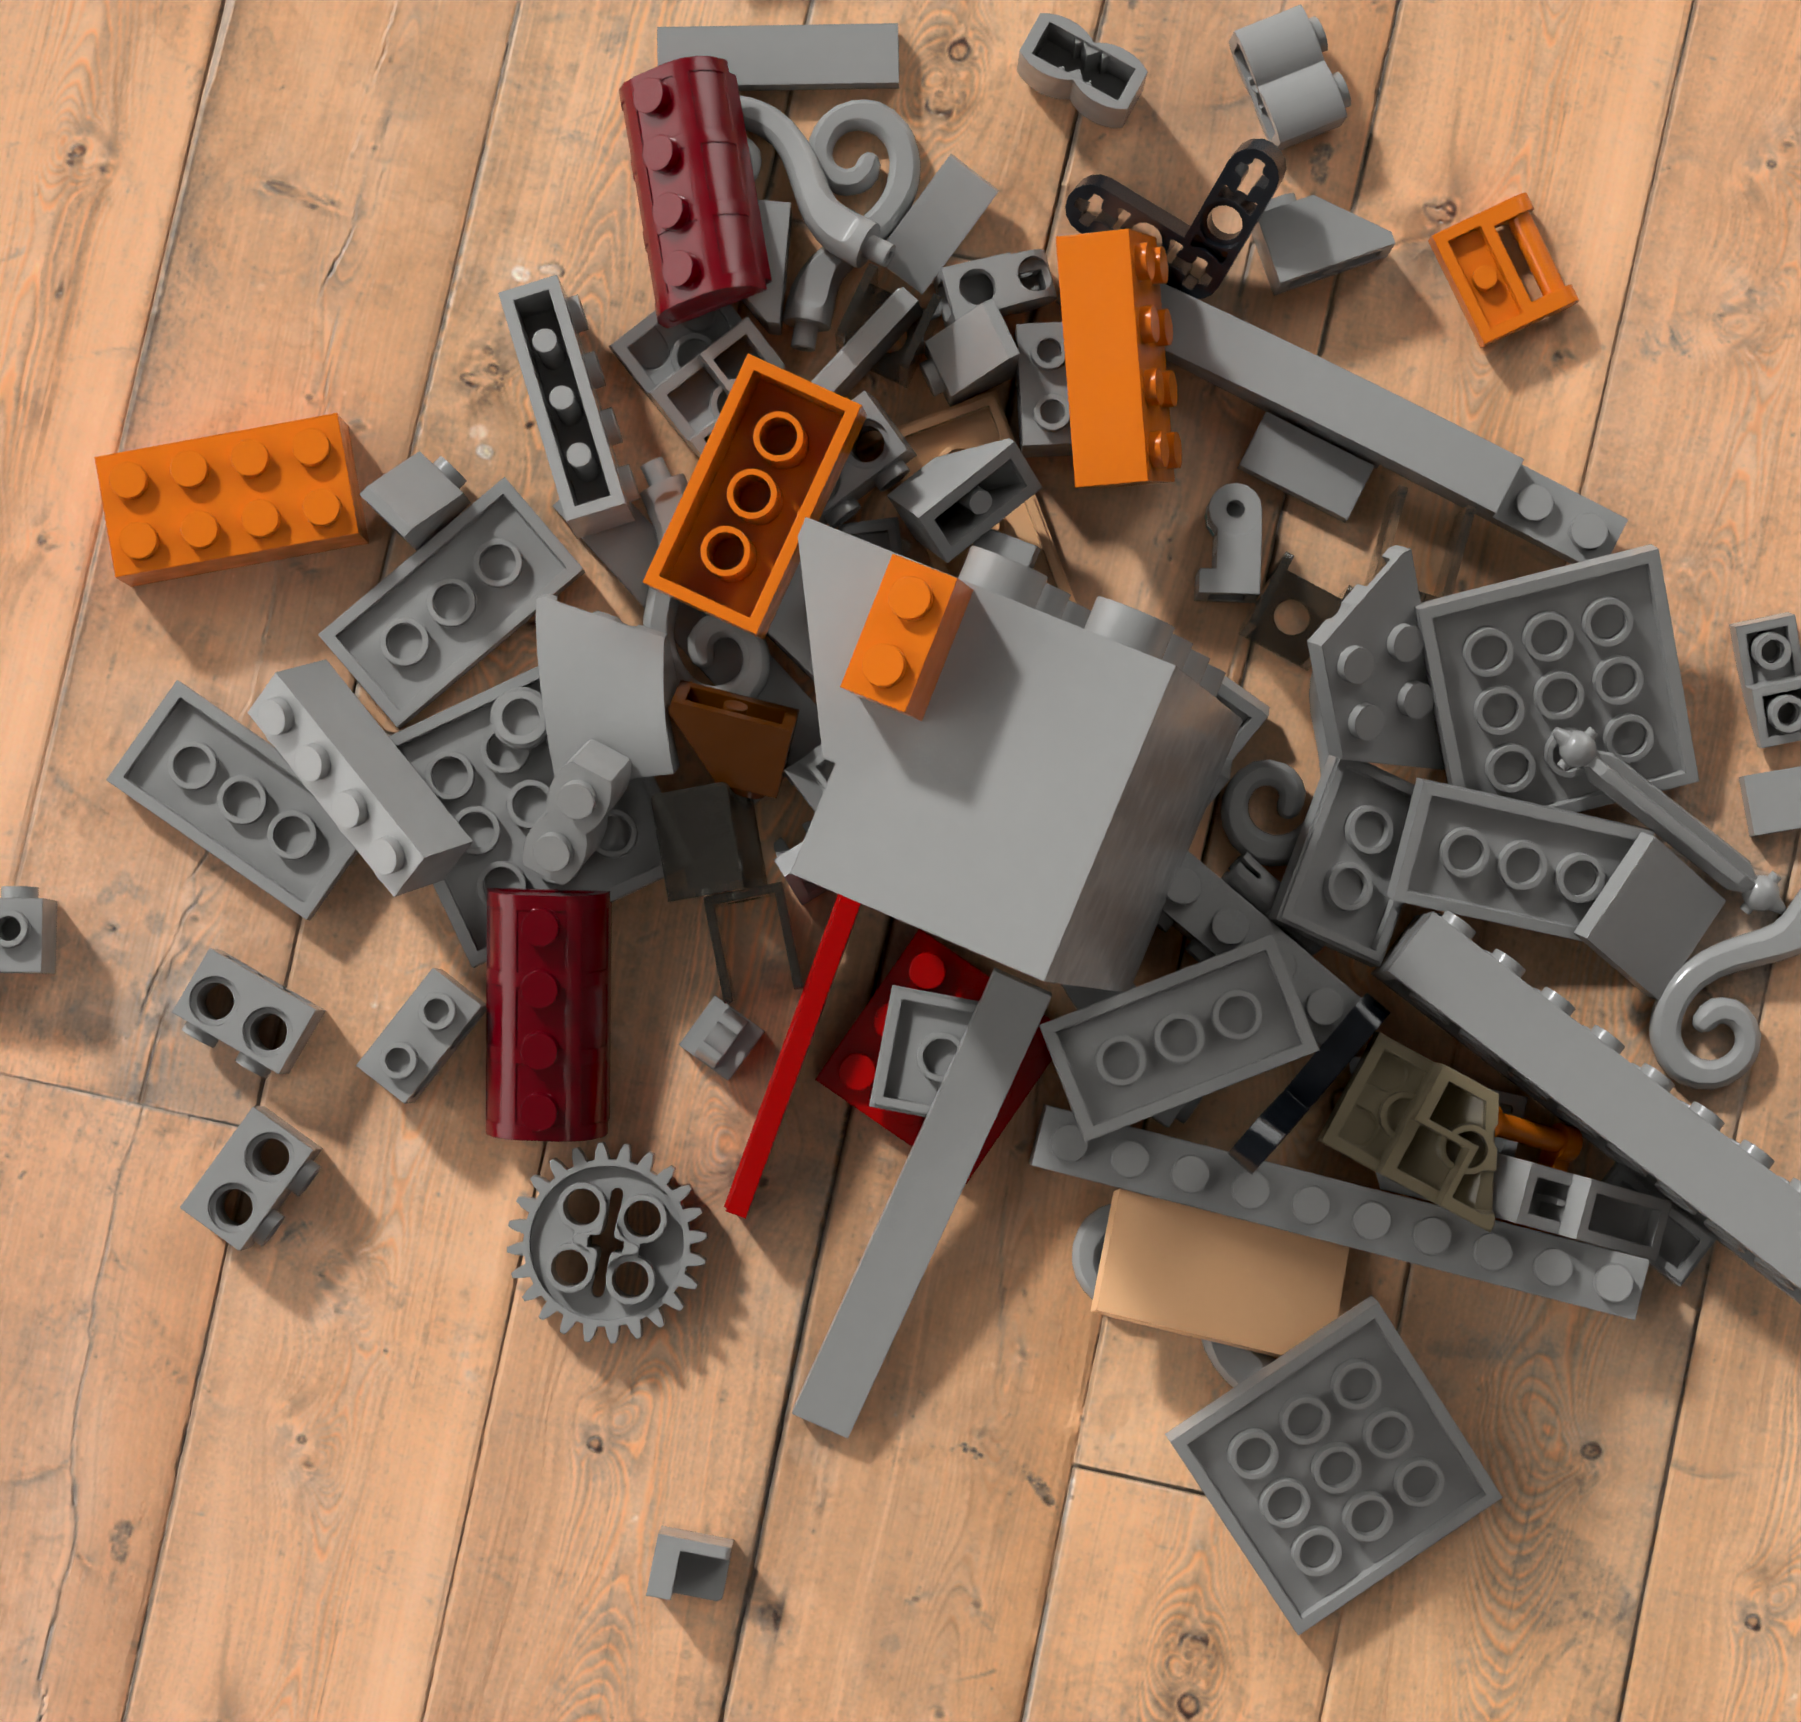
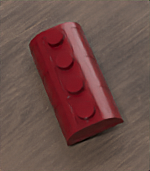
[619,56,772,329]
[486,888,612,1142]

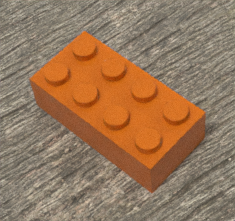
[1056,228,1182,488]
[643,354,867,640]
[94,413,369,587]

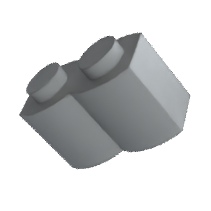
[1228,4,1351,150]
[1017,13,1148,128]
[523,739,632,885]

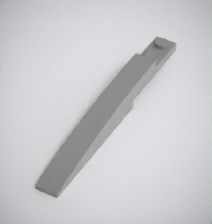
[1056,284,1628,564]

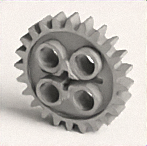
[507,1142,708,1344]

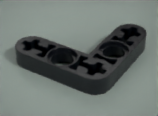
[1065,139,1286,299]
[1228,993,1391,1174]

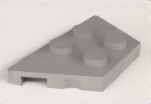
[1307,545,1445,770]

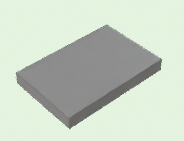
[1268,755,1415,967]

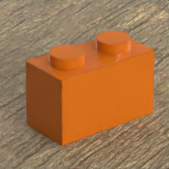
[840,554,973,721]

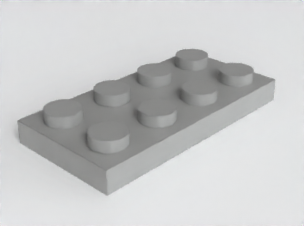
[318,477,585,729]
[106,680,358,921]
[1387,777,1655,941]
[1039,934,1319,1142]

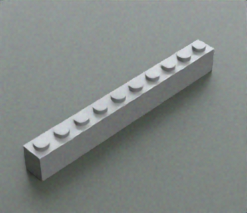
[1029,1104,1650,1320]

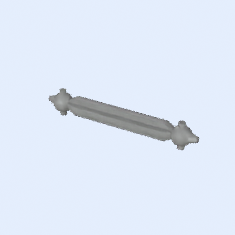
[1551,726,1786,915]

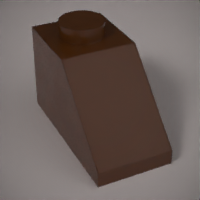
[669,680,800,799]

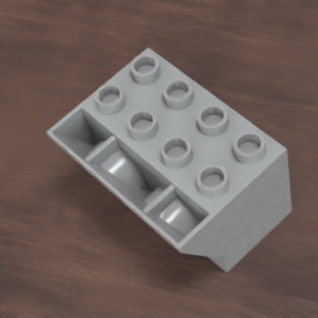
[790,517,1243,992]

